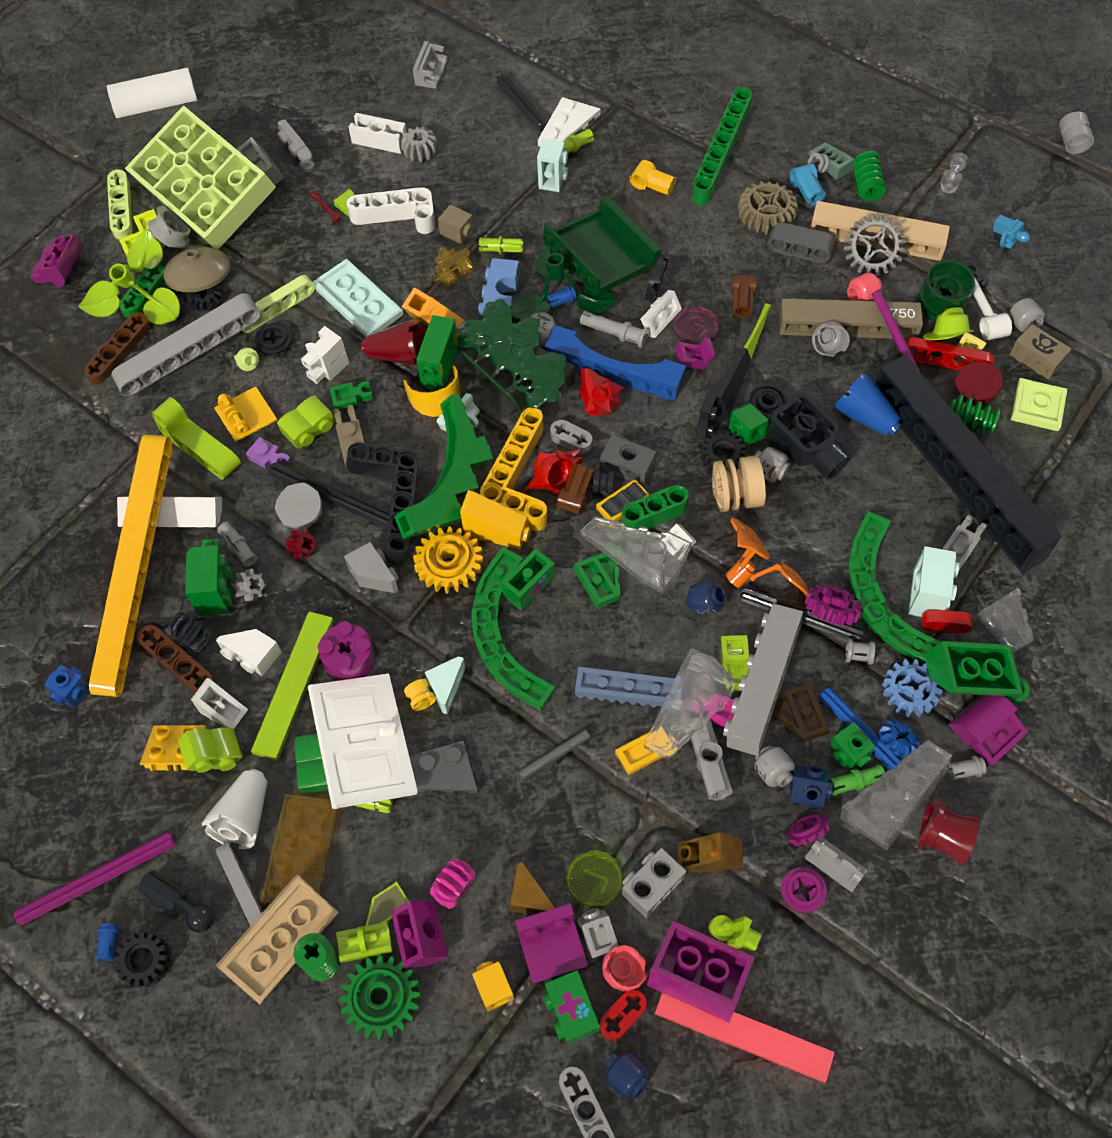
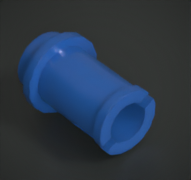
[546,286,576,309]
[95,923,121,961]

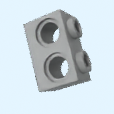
[236,137,284,185]
[622,848,687,919]

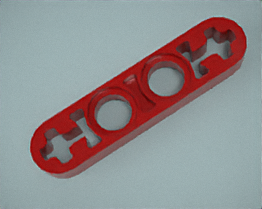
[905,337,995,371]

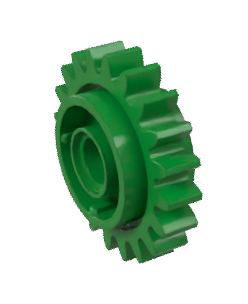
[339,955,422,1041]

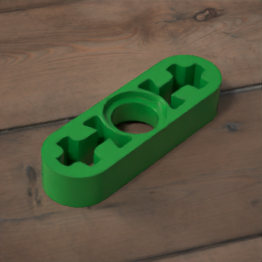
[119,264,165,318]

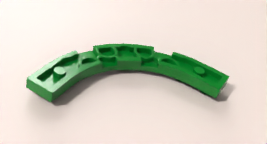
[848,511,941,664]
[472,547,555,711]

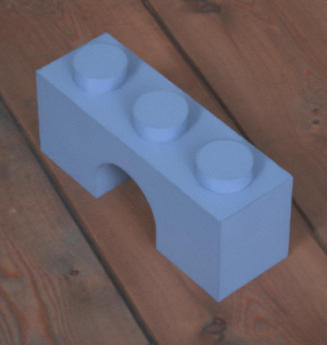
[478,258,520,319]

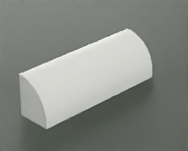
[107,68,197,118]
[117,496,222,527]

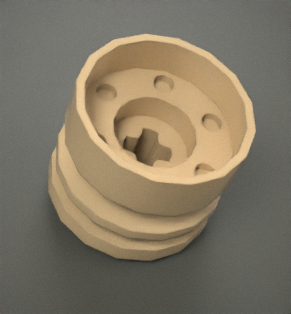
[712,455,766,512]

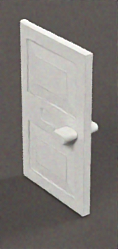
[308,674,418,809]

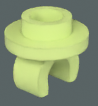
[233,348,259,371]

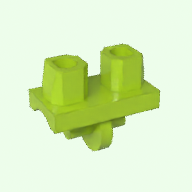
[709,915,761,952]
[336,922,393,963]

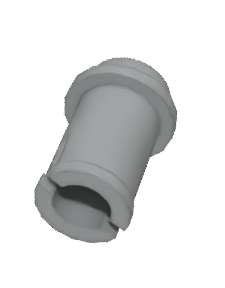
[948,756,986,780]

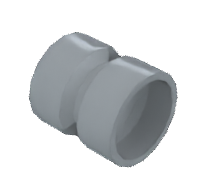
[1059,112,1094,154]

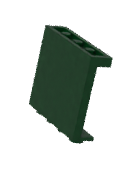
[543,195,662,296]

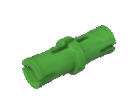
[828,765,886,796]

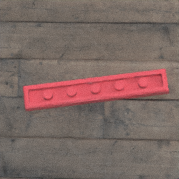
[655,993,835,1083]

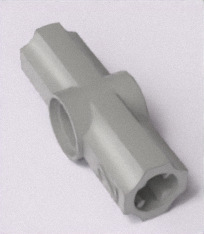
[687,717,732,801]

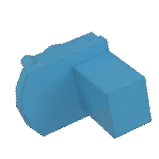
[993,215,1030,249]

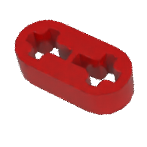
[922,610,972,634]
[600,990,647,1041]

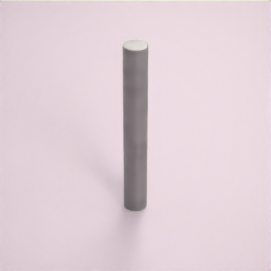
[517,729,590,781]

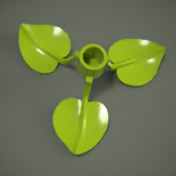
[78,229,180,325]

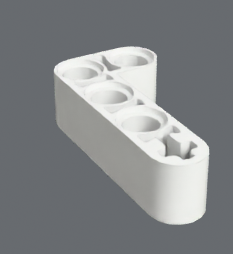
[347,188,435,234]

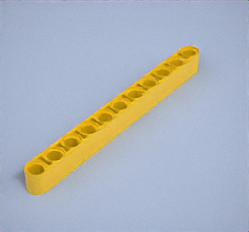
[89,435,172,697]

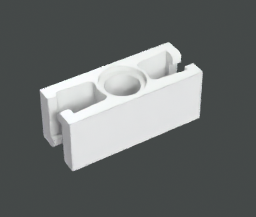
[349,113,407,154]

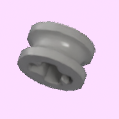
[808,153,830,173]

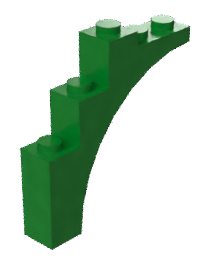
[394,393,493,540]

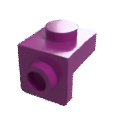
[675,338,715,370]

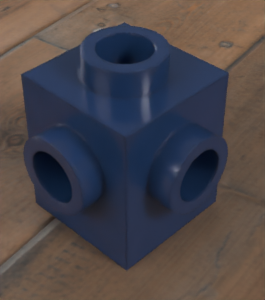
[790,765,833,808]

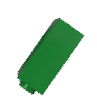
[416,315,459,391]

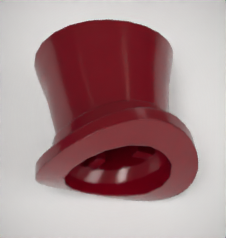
[918,798,980,866]

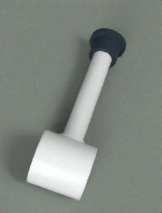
[966,265,1012,341]

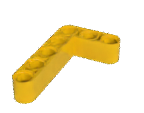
[480,408,548,531]

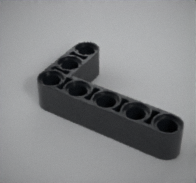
[346,443,418,565]

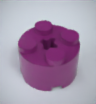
[318,621,375,681]

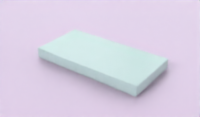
[313,259,404,336]

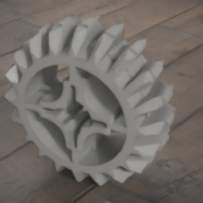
[844,214,906,276]

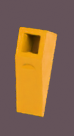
[402,288,465,348]

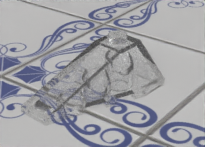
[580,517,692,594]
[644,648,737,759]

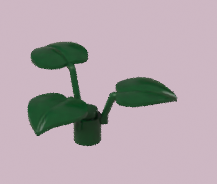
[511,246,617,321]

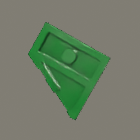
[573,548,620,609]

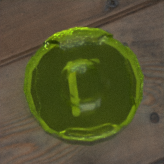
[566,850,622,908]

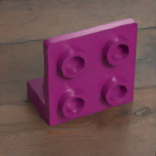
[515,903,587,984]

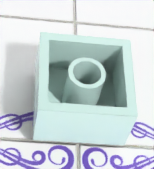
[908,546,959,617]

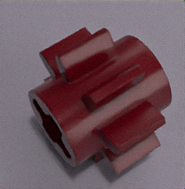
[285,529,317,559]

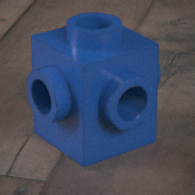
[44,664,90,709]

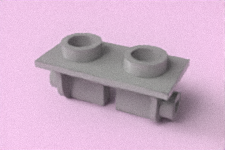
[805,837,867,893]

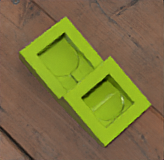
[721,635,749,692]

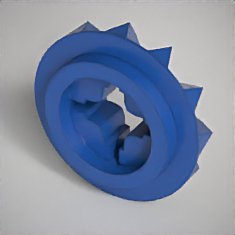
[879,719,921,758]

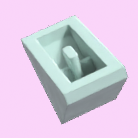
[425,657,466,714]

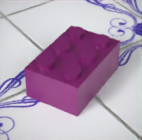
[647,921,755,1023]

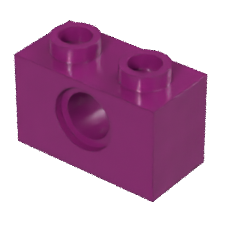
[391,901,448,968]

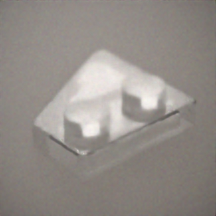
[977,588,1034,654]

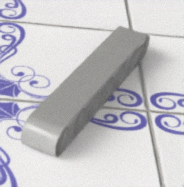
[112,293,261,396]

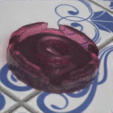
[673,306,719,345]

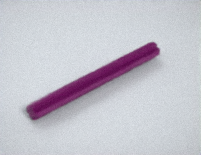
[13,832,175,925]

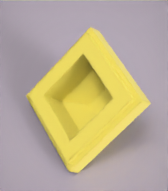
[957,332,987,363]

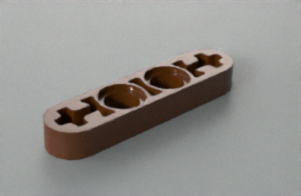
[84,312,151,384]
[137,625,216,693]

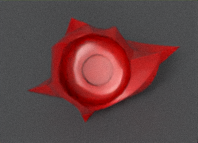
[579,367,624,417]
[524,449,583,496]

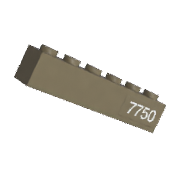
[779,298,923,339]

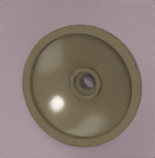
[163,247,231,292]

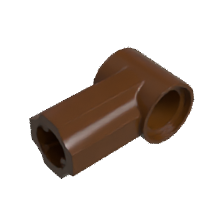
[732,274,757,318]
[556,463,595,516]

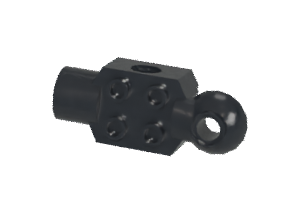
[748,384,852,480]

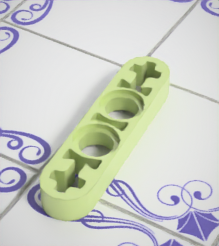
[107,170,133,239]
[242,275,315,333]

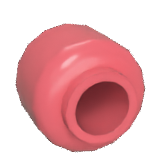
[847,273,882,301]

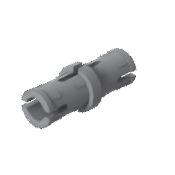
[217,522,258,567]

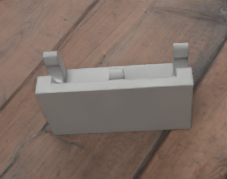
[413,41,448,89]

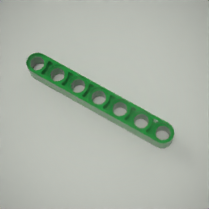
[692,87,752,205]

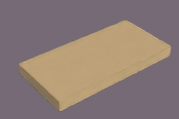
[216,874,339,1004]

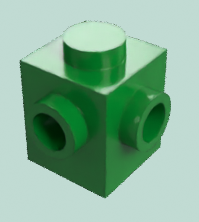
[729,403,769,446]
[829,722,876,770]

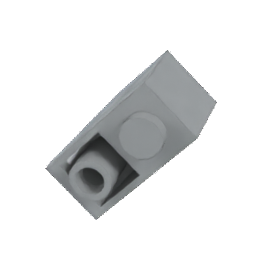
[344,542,399,593]

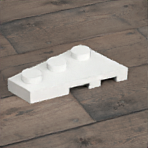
[538,97,600,147]

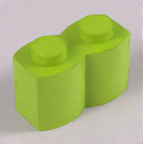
[277,395,335,449]
[178,727,243,773]

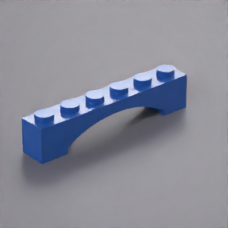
[545,325,686,401]

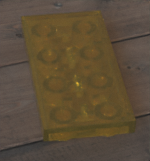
[260,794,339,905]

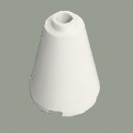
[202,769,268,849]

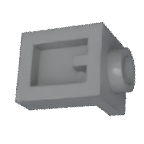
[577,908,618,958]

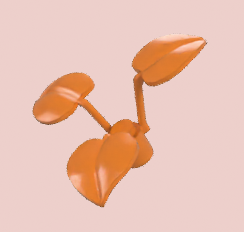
[725,517,808,596]

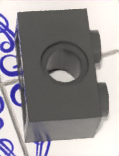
[600,435,656,487]

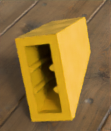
[460,490,531,550]

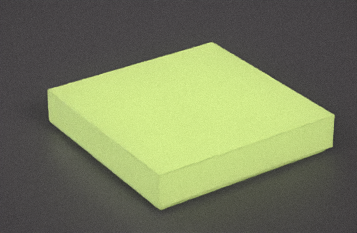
[1011,378,1067,431]

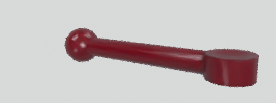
[310,191,341,222]

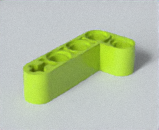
[151,397,241,480]

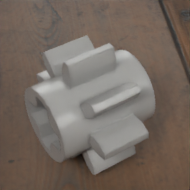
[232,569,266,601]

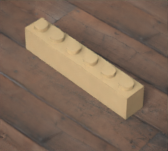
[811,201,950,261]

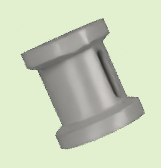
[845,639,875,665]

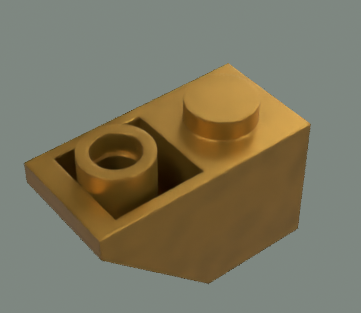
[677,832,743,872]

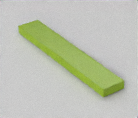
[251,612,334,761]

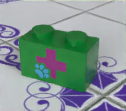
[501,548,555,611]
[542,970,600,1045]

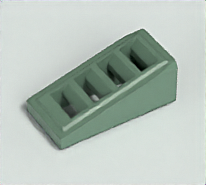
[809,142,854,180]

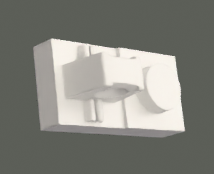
[641,290,682,338]

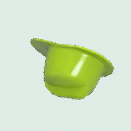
[923,307,974,340]

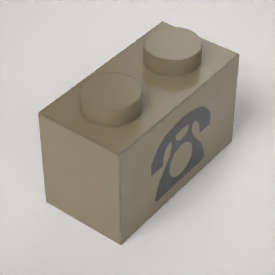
[1010,324,1072,380]

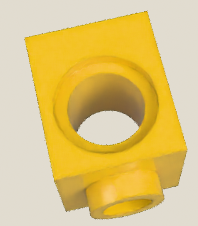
[472,961,514,1012]

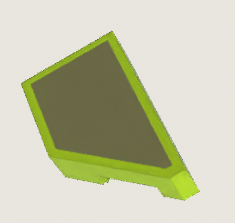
[366,882,409,926]

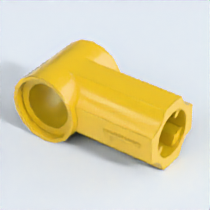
[630,160,676,195]

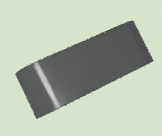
[767,222,835,263]

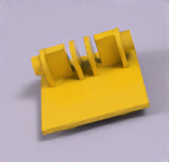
[214,387,277,442]
[140,725,206,771]

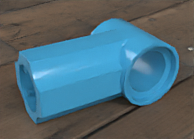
[789,163,826,206]

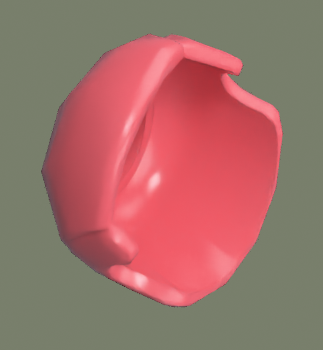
[602,945,647,991]

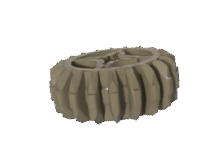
[738,180,798,235]

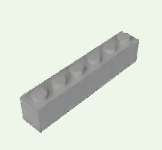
[723,604,803,756]

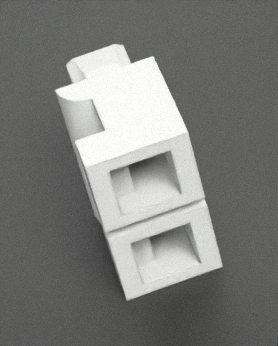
[301,326,349,384]

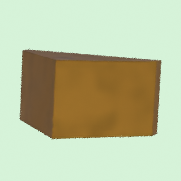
[510,862,555,915]

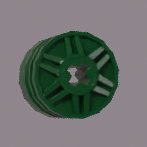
[917,260,975,322]

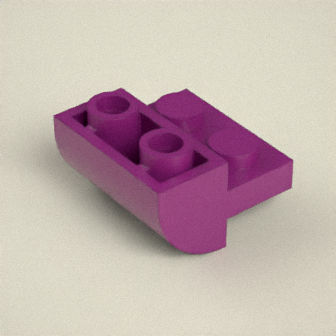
[30,234,82,288]
[948,695,1029,766]

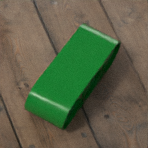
[621,485,689,534]

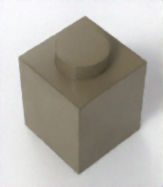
[438,205,474,244]

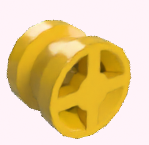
[404,679,436,711]

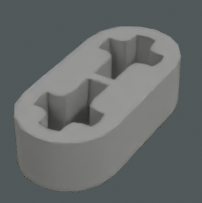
[550,420,592,454]

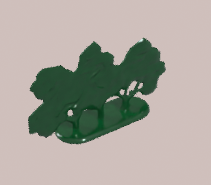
[456,299,566,411]

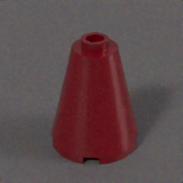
[361,319,426,365]

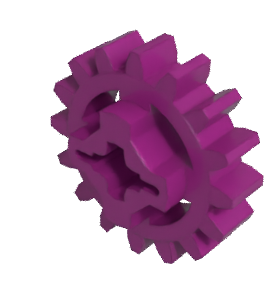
[804,585,863,626]

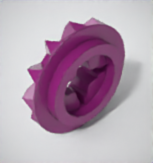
[786,814,830,846]
[781,867,827,914]

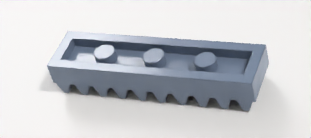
[575,667,683,710]

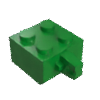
[185,539,233,616]

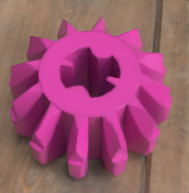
[430,858,475,909]

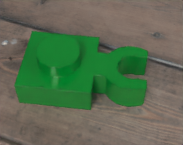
[329,381,373,410]

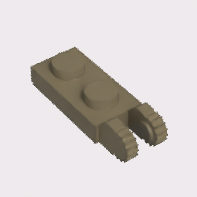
[333,405,364,467]

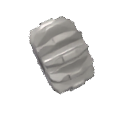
[401,126,437,162]

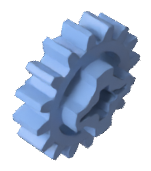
[882,659,942,717]

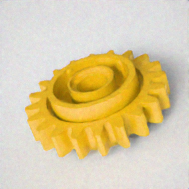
[413,526,483,593]

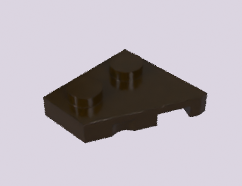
[772,683,829,742]

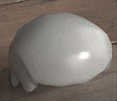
[811,321,850,357]

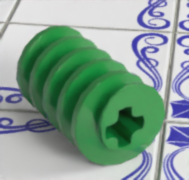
[853,151,886,201]
[950,394,1000,437]
[293,933,340,981]

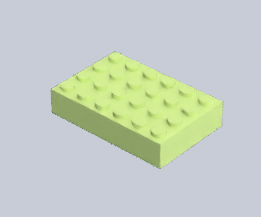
[125,106,276,250]

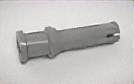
[580,311,649,348]

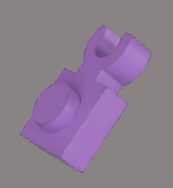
[245,437,291,469]

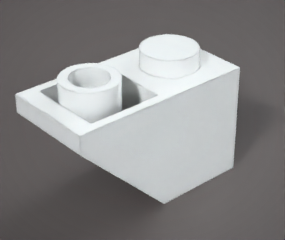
[216,629,281,676]

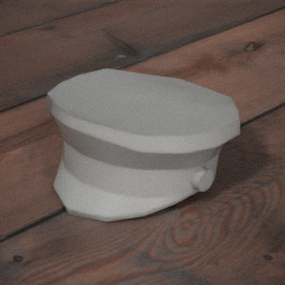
[148,206,191,248]
[275,483,322,529]

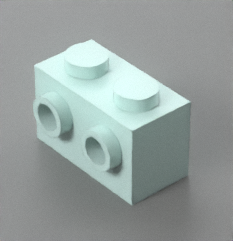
[537,138,568,192]

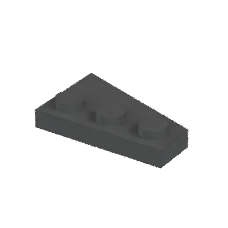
[409,741,478,793]

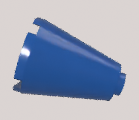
[833,372,901,436]

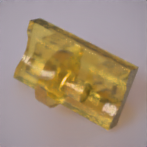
[432,247,474,287]

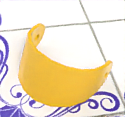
[403,365,461,417]

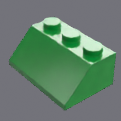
[925,641,1023,696]

